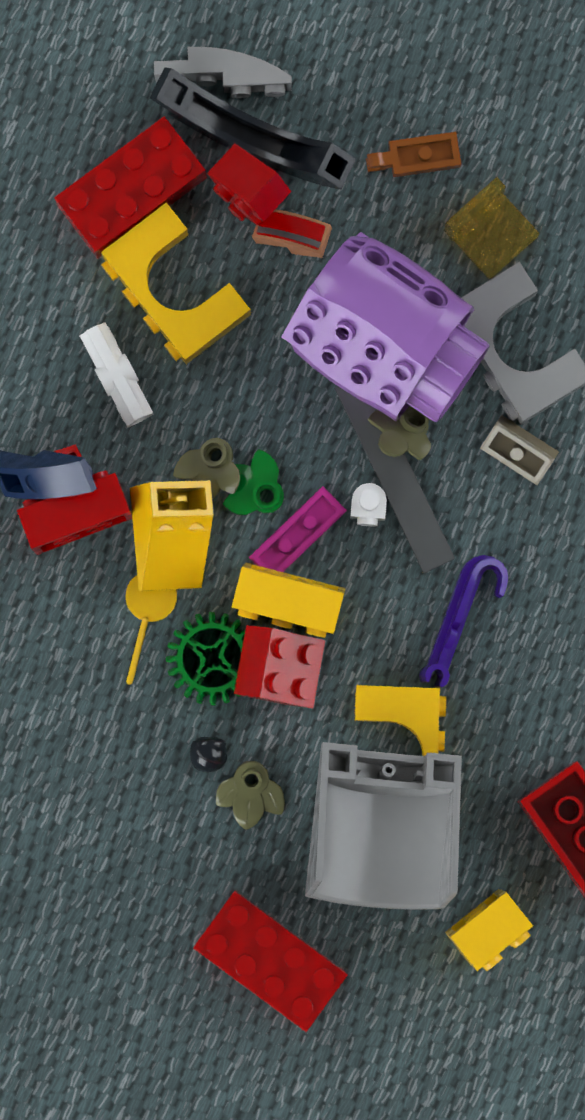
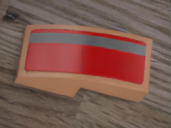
[252,209,332,258]

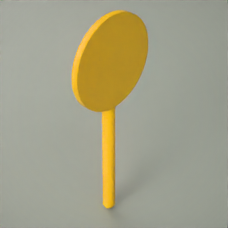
[125,575,177,685]

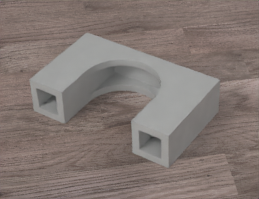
[462,262,585,425]

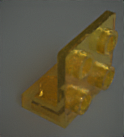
[444,177,539,279]

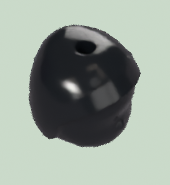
[190,737,227,772]

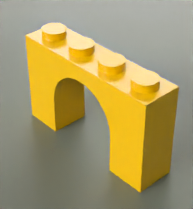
[101,202,251,365]
[354,685,446,756]

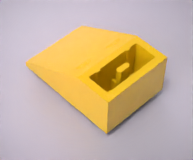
[130,480,214,591]

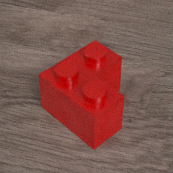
[207,144,292,226]

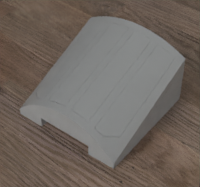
[305,742,462,910]

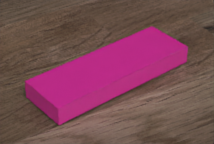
[249,486,347,572]

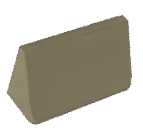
[480,415,559,485]

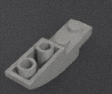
[154,47,292,98]

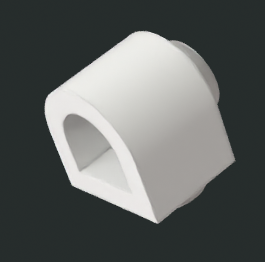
[350,483,387,527]

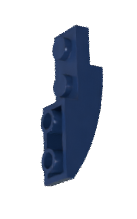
[0,450,97,499]

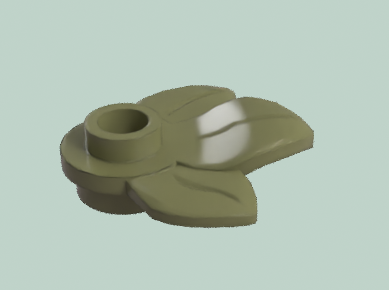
[368,407,431,460]
[173,438,240,500]
[216,761,285,830]

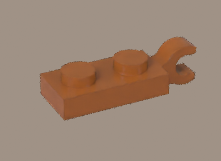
[366,131,462,177]

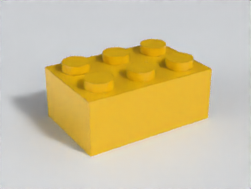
[232,562,346,638]
[445,889,533,971]

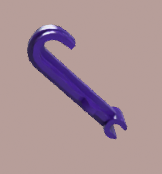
[419,555,508,688]

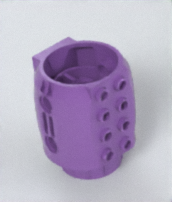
[281,232,490,422]

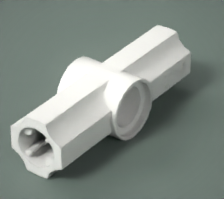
[80,322,153,427]

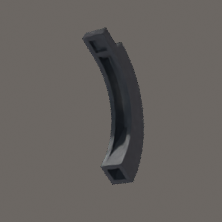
[150,67,356,190]

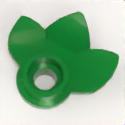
[223,449,284,515]

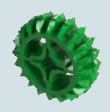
[166,612,245,706]

